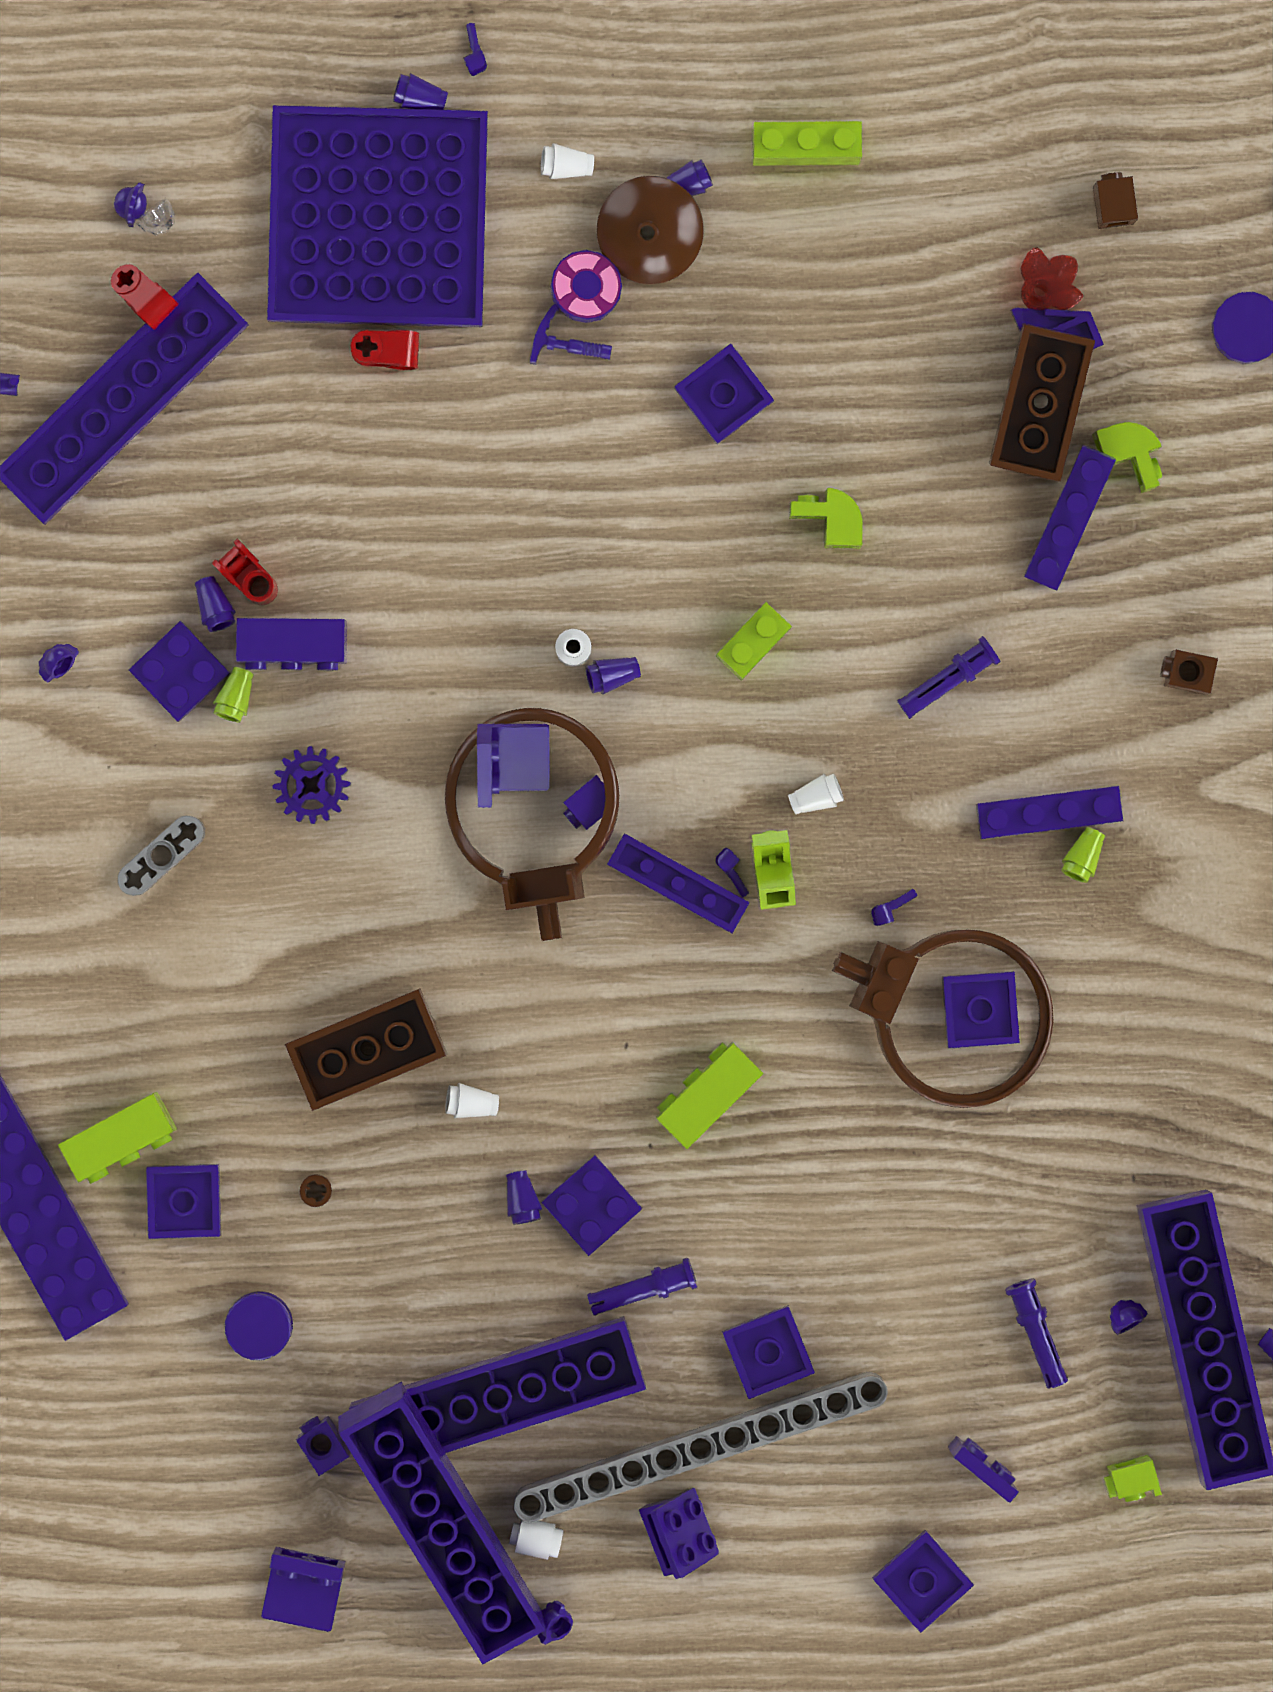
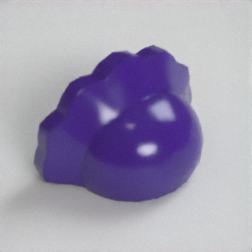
[114,182,147,227]
[39,644,79,683]
[1110,1300,1148,1335]
[537,1601,573,1645]

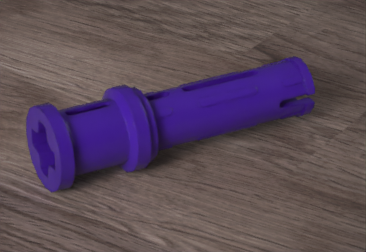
[897,636,1001,719]
[587,1258,698,1316]
[1005,1278,1068,1389]

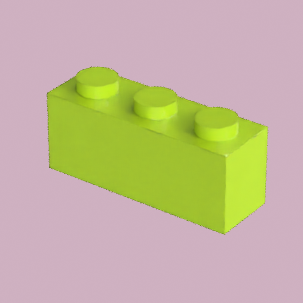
[752,121,862,166]
[656,1042,764,1149]
[58,1092,177,1184]

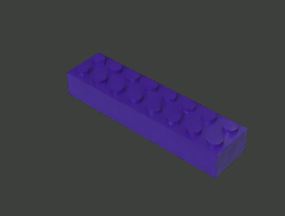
[1136,1189,1273,1490]
[349,1316,646,1453]
[338,1381,545,1665]

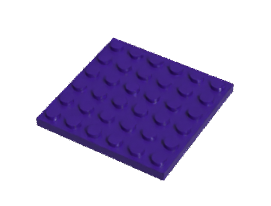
[267,105,488,327]

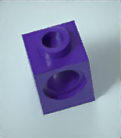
[563,775,605,830]
[296,1416,351,1476]

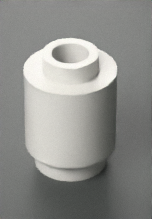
[555,629,591,667]
[509,1520,563,1560]

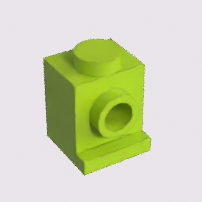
[1104,1455,1162,1502]

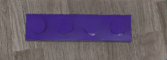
[1024,444,1116,591]
[976,786,1123,839]
[607,833,750,934]

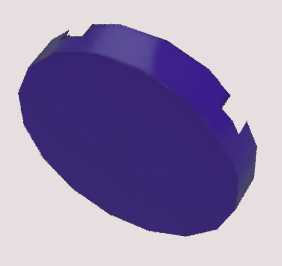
[1211,292,1273,364]

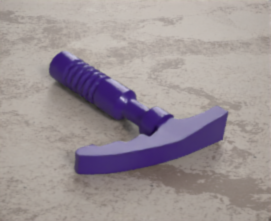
[530,303,612,365]

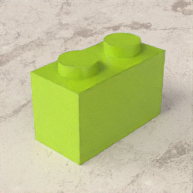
[716,602,792,681]

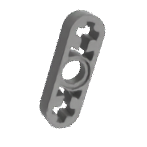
[118,816,205,896]

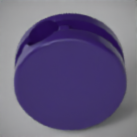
[225,1291,293,1360]

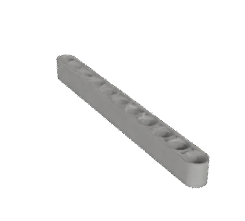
[514,1372,888,1522]

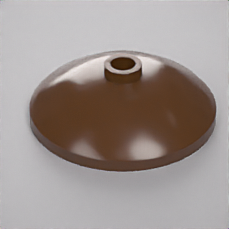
[597,176,704,284]

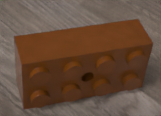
[989,323,1095,482]
[285,988,447,1111]

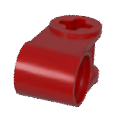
[110,264,179,330]
[350,330,419,370]
[212,538,278,606]

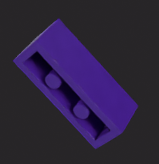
[236,618,347,671]

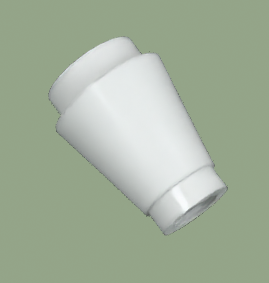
[541,143,594,179]
[788,774,844,815]
[445,1083,499,1118]

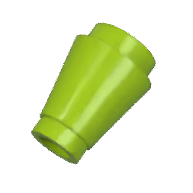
[213,667,254,723]
[1061,827,1105,883]

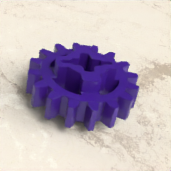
[272,746,351,824]

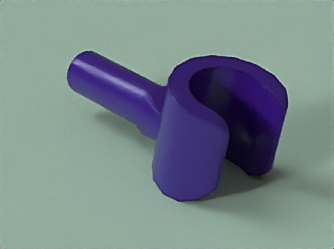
[463,23,487,76]
[0,373,20,396]
[716,847,749,898]
[871,889,917,926]

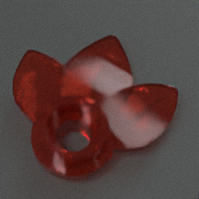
[1020,247,1083,310]

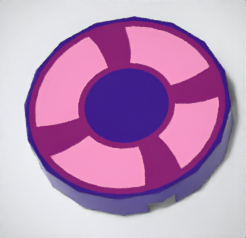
[550,250,622,323]

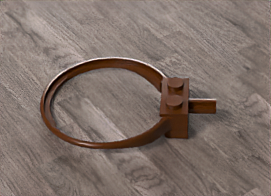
[445,708,620,941]
[832,929,1053,1108]

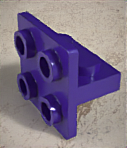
[639,1488,719,1579]

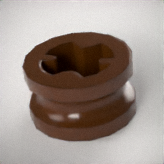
[300,1174,332,1207]

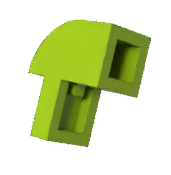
[1092,422,1162,493]
[789,488,863,549]
[751,830,796,910]

